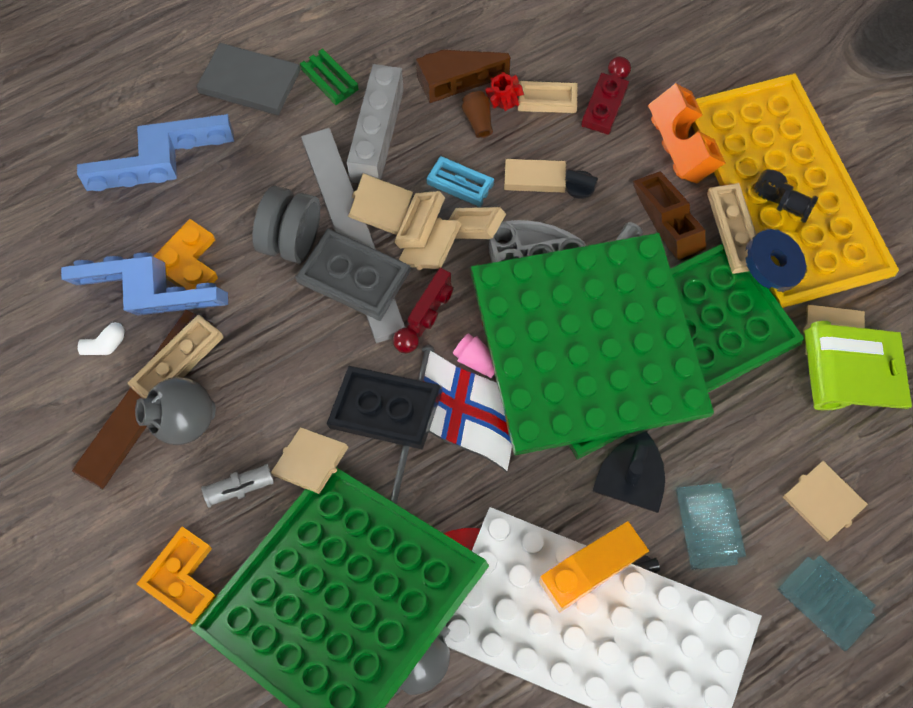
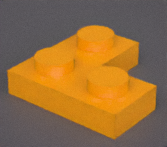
[153,219,218,290]
[137,526,216,625]

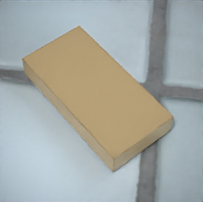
[518,81,577,113]
[504,159,566,193]
[394,191,445,249]
[449,207,506,239]

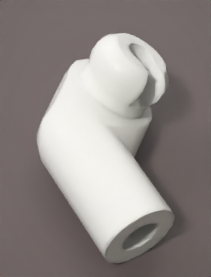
[78,322,125,355]

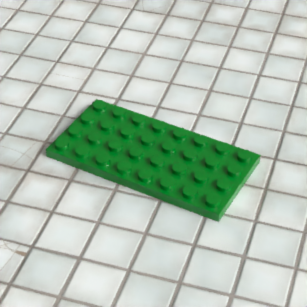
[569,243,805,460]

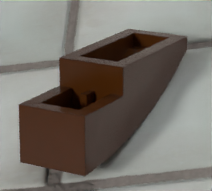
[633,171,706,260]

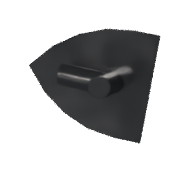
[592,431,665,513]

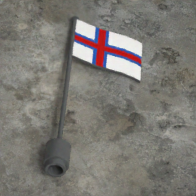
[390,345,512,504]

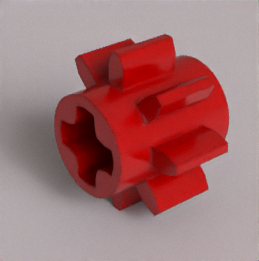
[485,72,524,111]

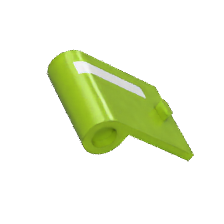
[804,321,912,410]

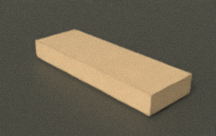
[707,183,756,274]
[128,314,224,398]

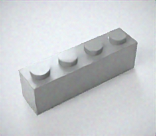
[347,64,404,184]

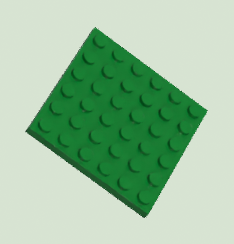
[471,233,714,456]
[190,467,489,708]

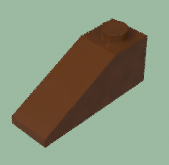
[416,50,511,103]

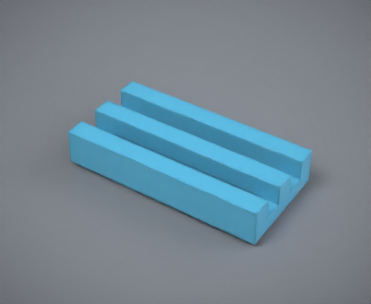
[426,156,494,207]

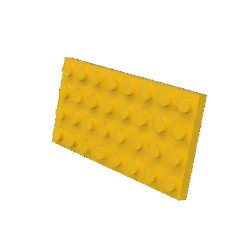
[692,73,899,308]

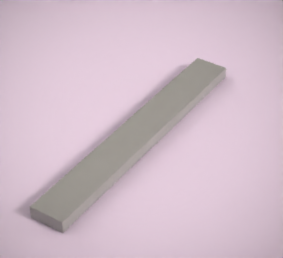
[301,128,406,343]

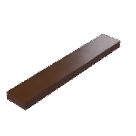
[72,310,214,490]

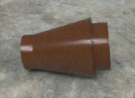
[461,91,493,138]

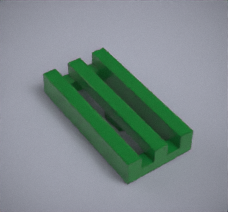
[300,48,359,105]

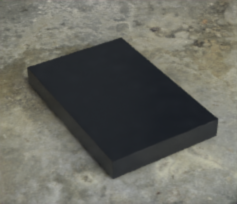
[327,366,443,450]

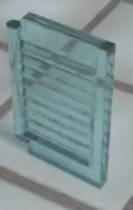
[676,483,746,570]
[777,555,876,652]

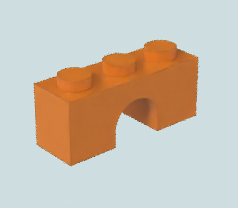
[648,83,726,184]

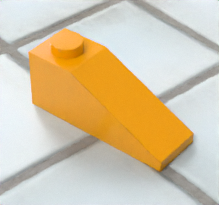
[539,521,649,613]

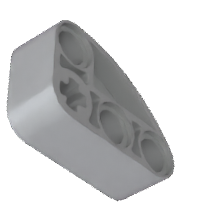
[489,220,586,263]

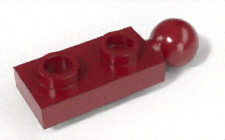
[581,56,631,135]
[393,268,454,354]

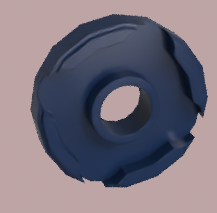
[745,229,807,292]

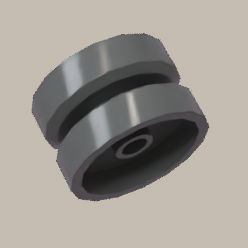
[252,185,321,264]

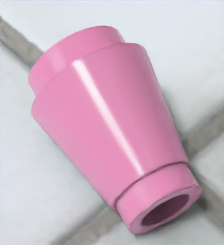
[453,333,495,379]

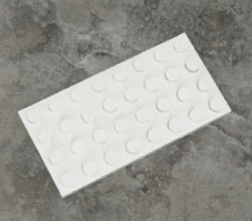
[445,507,762,708]

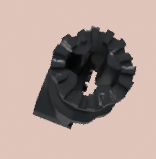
[754,169,818,223]

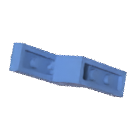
[77,114,234,191]
[61,253,228,315]

